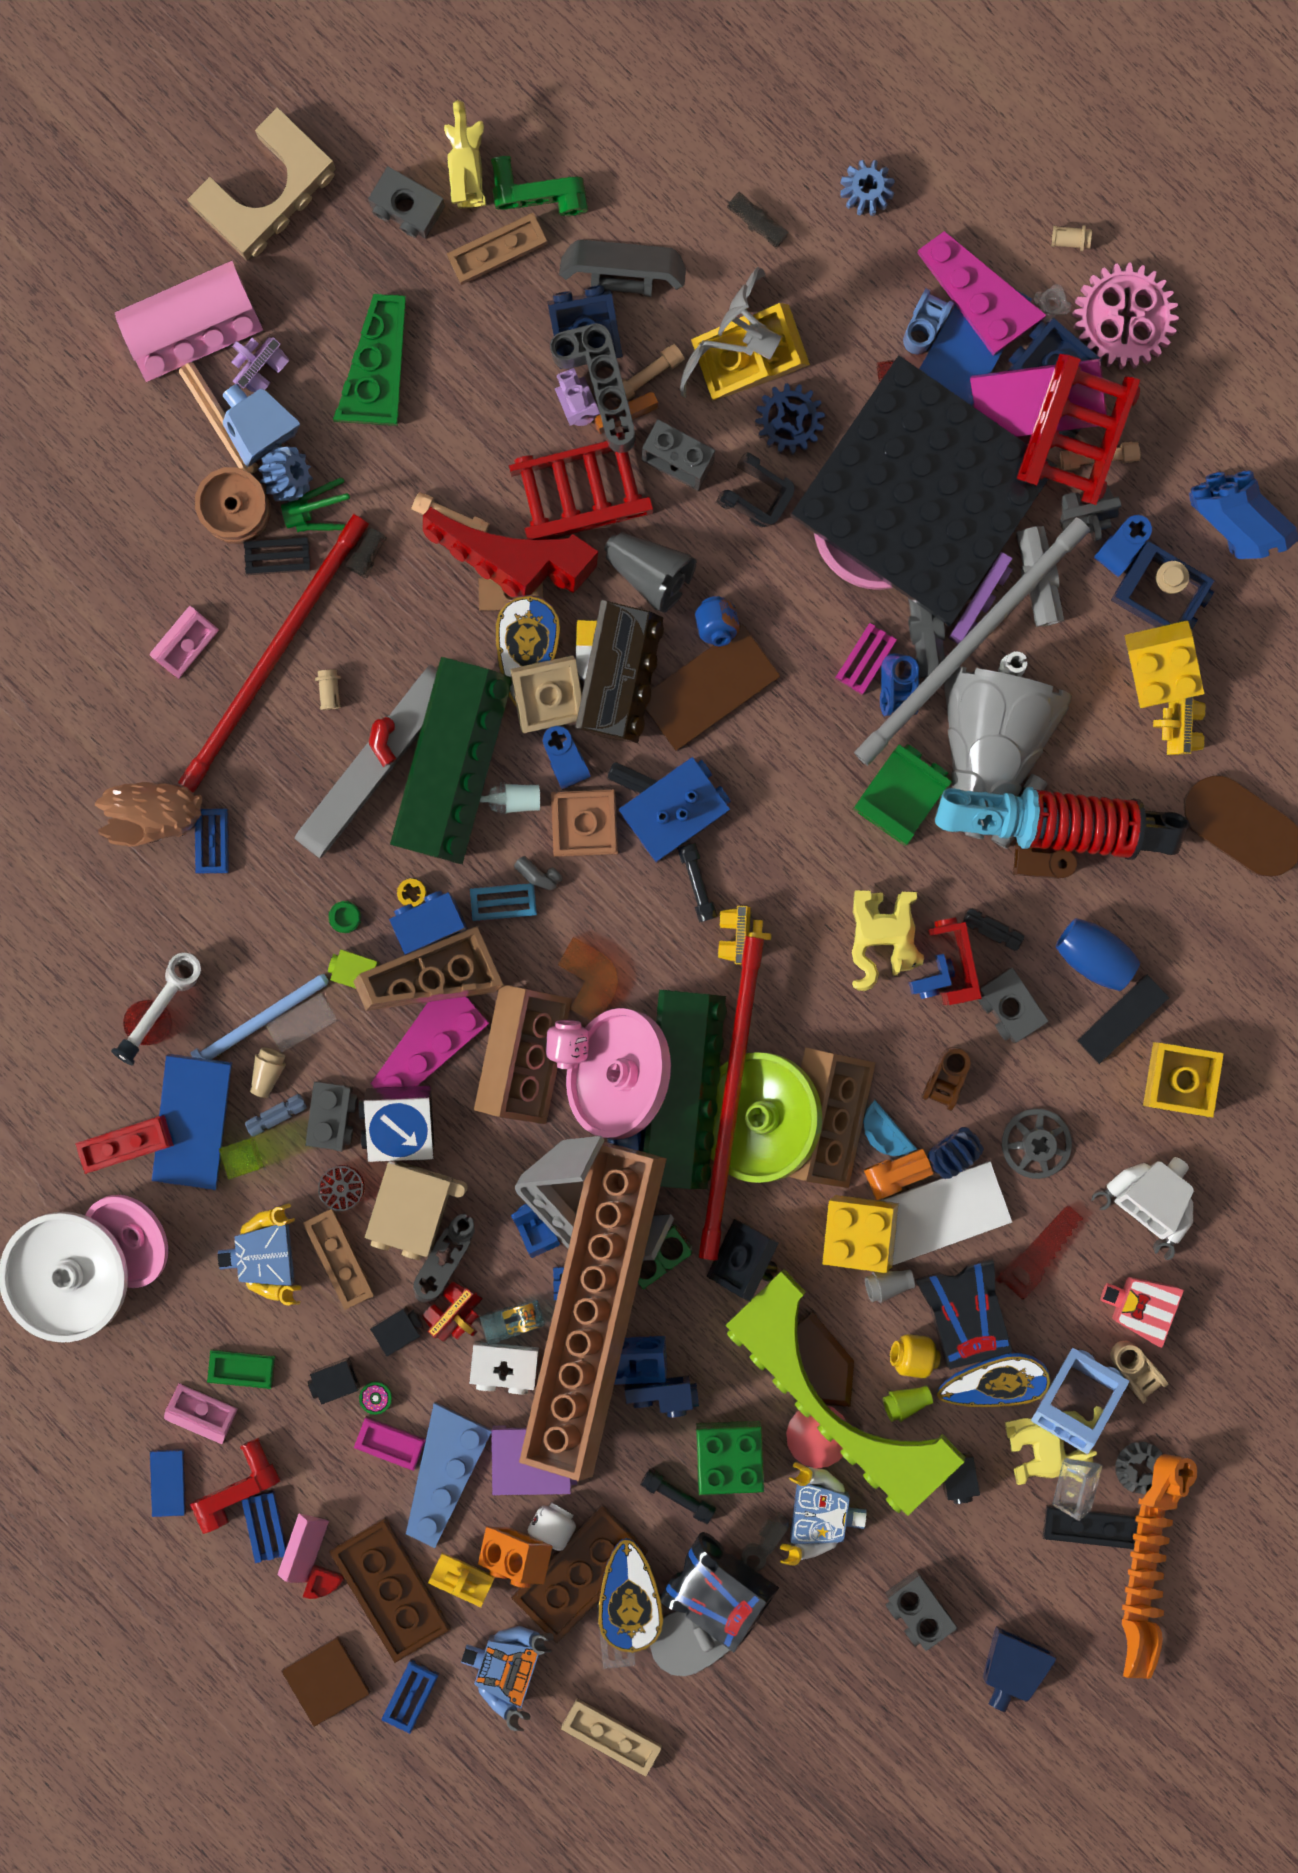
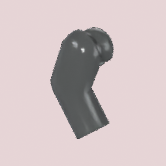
[514,856,563,890]

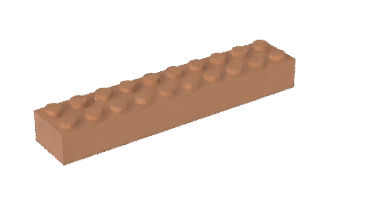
[519,1142,667,1481]

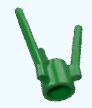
[281,477,350,533]

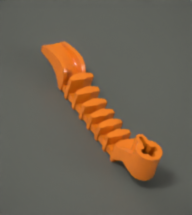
[1121,1454,1197,1679]

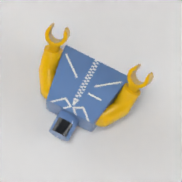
[218,1204,302,1306]

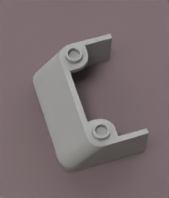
[515,1136,674,1261]

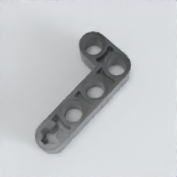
[550,324,636,453]

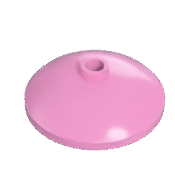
[85,1195,168,1288]

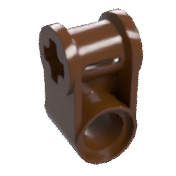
[922,1047,971,1111]

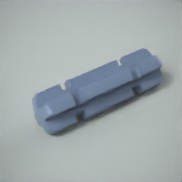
[245,1094,307,1136]

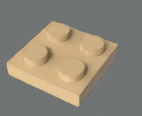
[510,655,582,733]

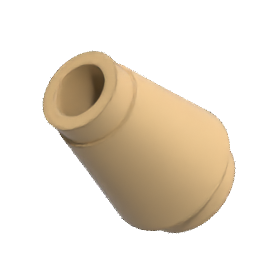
[250,1048,286,1098]

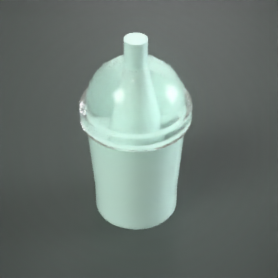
[480,782,540,815]

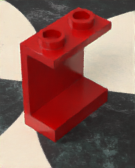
[928,917,982,1005]

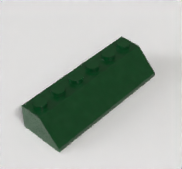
[390,657,512,865]
[643,989,727,1189]

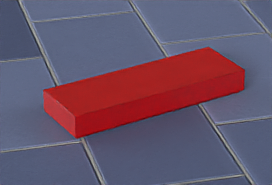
[75,1115,174,1174]

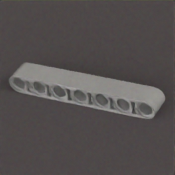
[294,664,437,859]

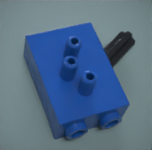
[607,757,731,863]

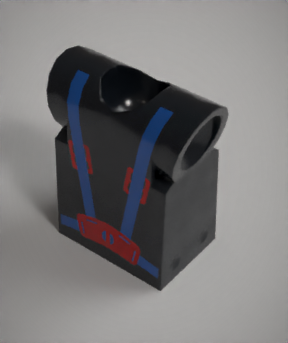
[915,1258,1013,1370]
[660,1532,779,1653]

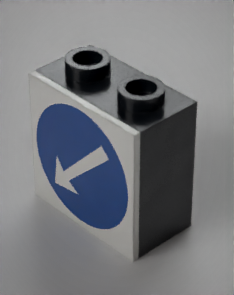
[359,1086,435,1162]

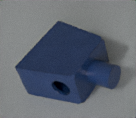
[983,1626,1056,1712]

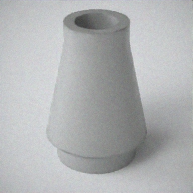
[865,1269,915,1303]

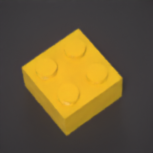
[1124,621,1204,708]
[1143,1042,1224,1118]
[822,1195,899,1273]

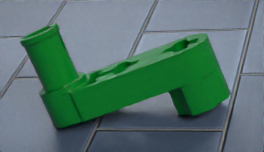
[491,156,588,217]

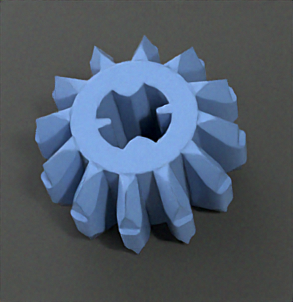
[840,160,894,216]
[258,446,313,502]

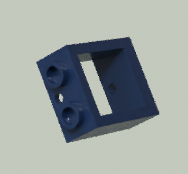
[1111,541,1215,631]

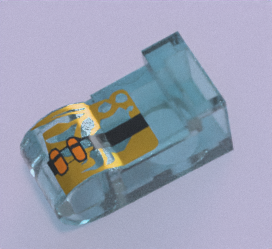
[479,1300,545,1345]

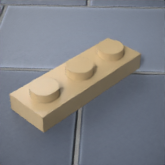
[561,1698,662,1776]

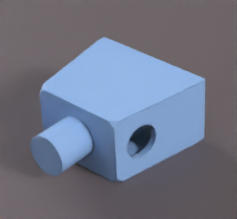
[222,384,300,468]

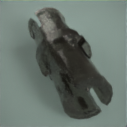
[727,191,789,249]

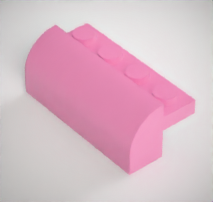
[115,261,263,382]

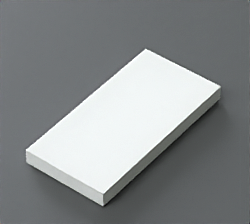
[879,1161,1012,1265]

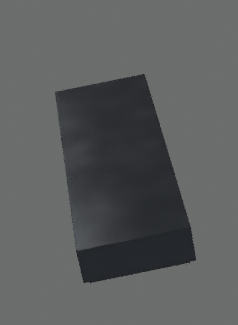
[1076,974,1169,1064]
[1043,1505,1138,1549]

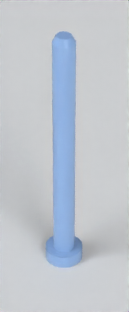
[190,974,329,1060]

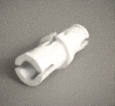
[998,652,1027,677]

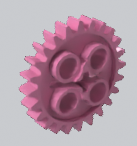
[1072,263,1179,370]

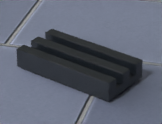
[243,537,311,575]

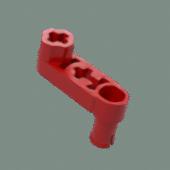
[190,1438,280,1534]

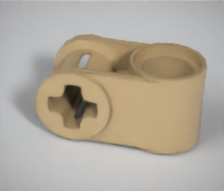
[1110,1340,1169,1404]

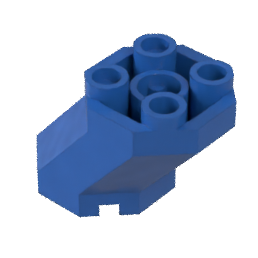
[1189,470,1298,559]

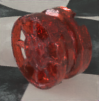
[123,1000,172,1045]

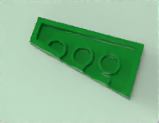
[333,294,406,426]

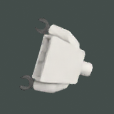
[1091,1157,1194,1260]

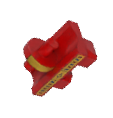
[422,1282,483,1342]

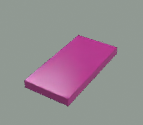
[970,359,1107,437]

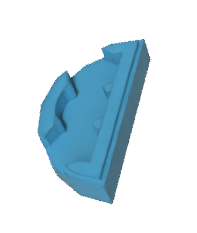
[863,1100,917,1156]

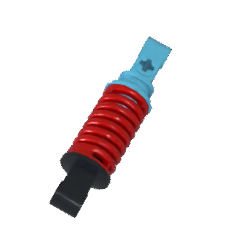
[935,787,1189,860]

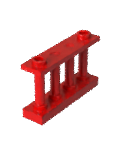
[1016,354,1140,505]
[509,432,653,540]

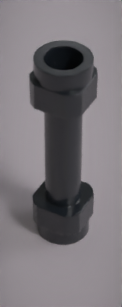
[677,843,717,923]
[640,1468,716,1525]

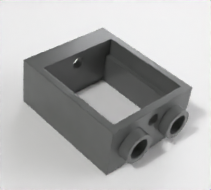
[642,419,715,491]

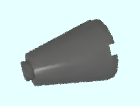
[604,532,697,613]

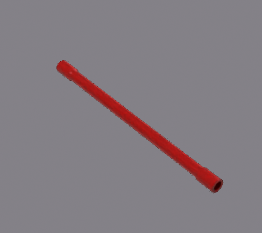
[178,514,369,793]
[698,936,764,1260]

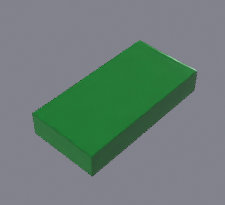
[207,1349,276,1389]

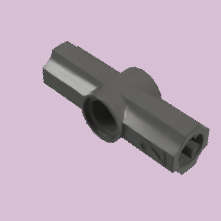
[908,598,945,679]

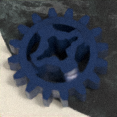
[755,383,825,455]

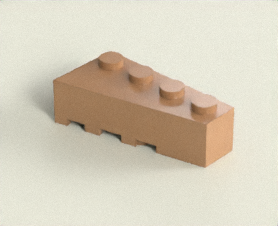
[353,926,503,1011]

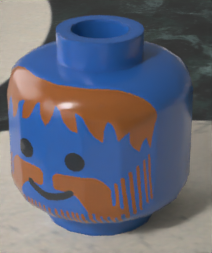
[695,596,740,646]

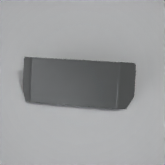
[559,240,686,297]

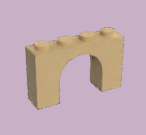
[187,108,336,260]

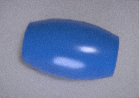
[1056,918,1140,991]

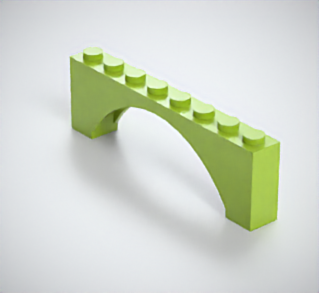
[725,1269,965,1516]

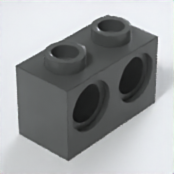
[885,1570,957,1651]

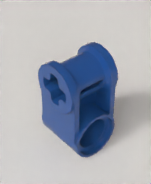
[1094,515,1152,577]
[880,653,919,716]
[543,726,591,790]

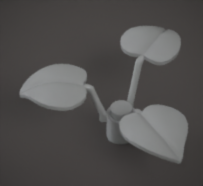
[680,267,782,398]

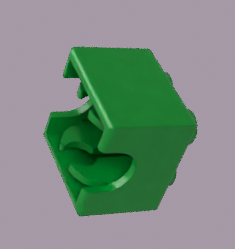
[696,1421,764,1495]

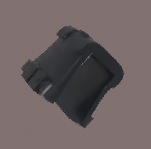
[715,452,795,528]

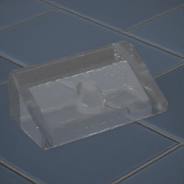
[1052,1458,1103,1521]

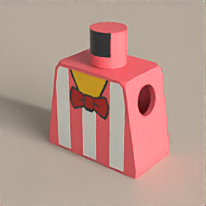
[1100,1277,1184,1348]

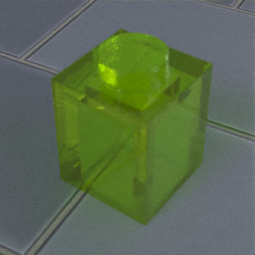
[218,1137,264,1180]

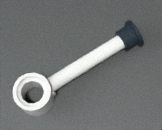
[111,953,201,1066]

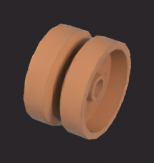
[195,467,271,544]

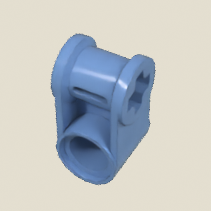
[903,288,954,355]

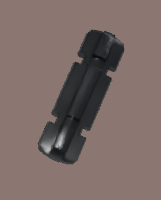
[963,908,1024,951]

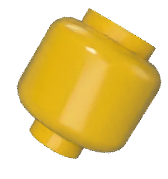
[890,1334,941,1378]

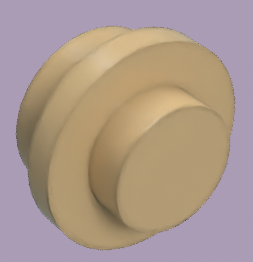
[1156,561,1189,594]

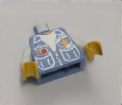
[780,1462,866,1566]

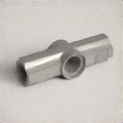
[1016,526,1064,627]

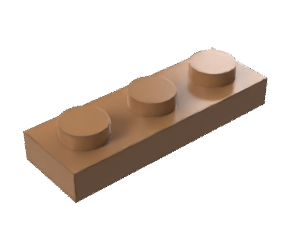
[446,213,547,285]
[303,1209,375,1310]

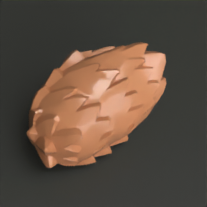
[95,781,202,847]

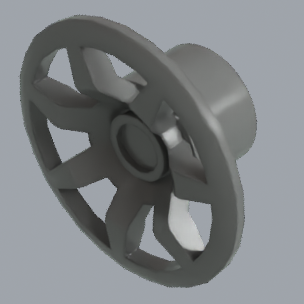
[1002,1109,1072,1179]

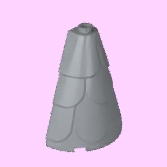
[944,666,1072,840]

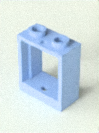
[1031,1348,1129,1455]

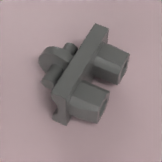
[1060,485,1121,541]

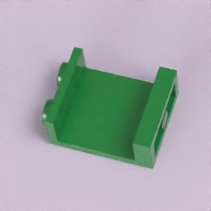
[852,744,952,846]

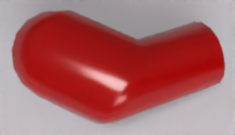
[369,717,397,767]

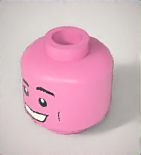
[546,1020,589,1069]

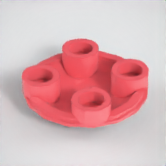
[786,1406,846,1468]

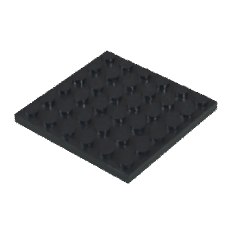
[790,355,1057,626]

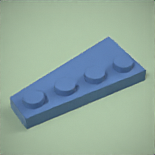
[406,1402,492,1548]

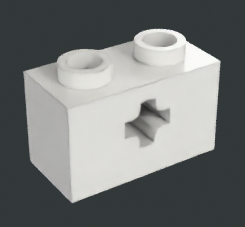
[469,1341,539,1395]

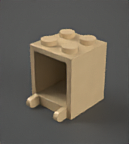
[365,1161,468,1260]

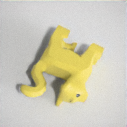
[444,100,487,209]
[852,890,924,991]
[1005,1406,1103,1485]

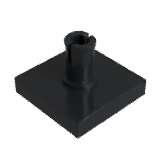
[706,1219,779,1302]

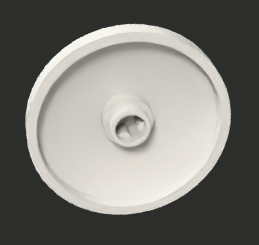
[0,1212,128,1342]

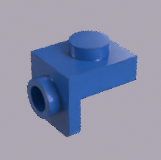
[909,954,955,999]
[511,1204,561,1258]

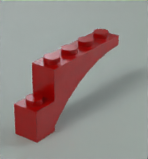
[423,507,598,597]

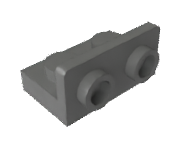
[305,1081,358,1152]

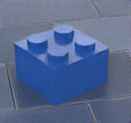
[389,890,468,955]

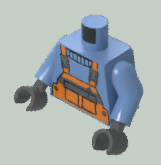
[461,1626,554,1731]

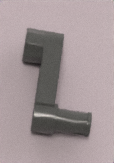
[413,1214,475,1303]

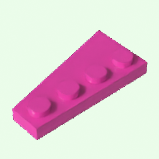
[917,231,1047,356]
[371,997,490,1088]

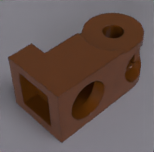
[1013,843,1077,879]

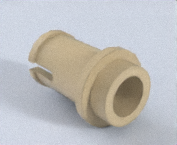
[1051,225,1092,252]
[315,670,341,710]

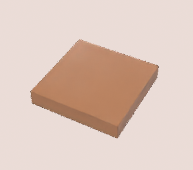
[551,790,618,857]

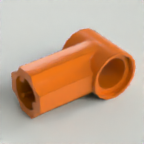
[864,1149,933,1200]

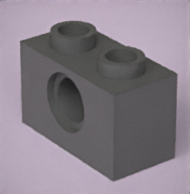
[368,166,445,239]
[978,968,1049,1043]

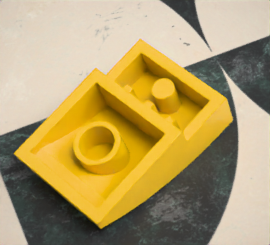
[691,303,810,400]

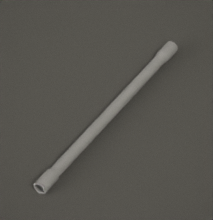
[854,517,1090,766]

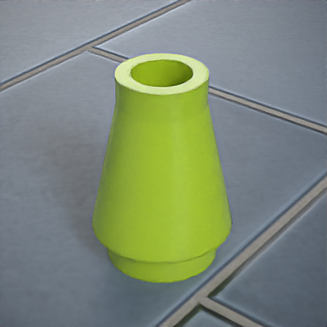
[883,1385,933,1422]

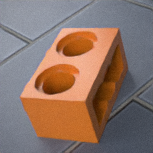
[478,1526,553,1588]

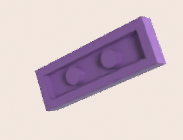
[948,552,1013,644]

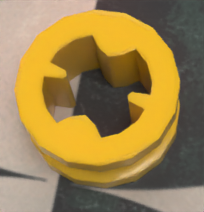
[397,878,427,907]

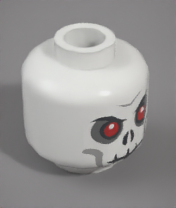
[528,1502,576,1551]

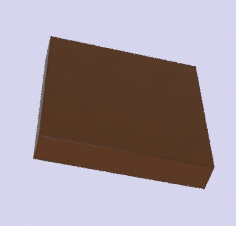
[281,1636,371,1727]

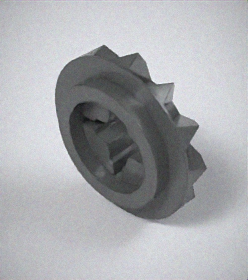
[1115,1442,1163,1494]

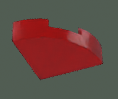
[303,1565,344,1599]

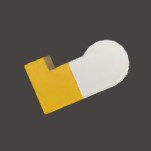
[576,620,597,681]

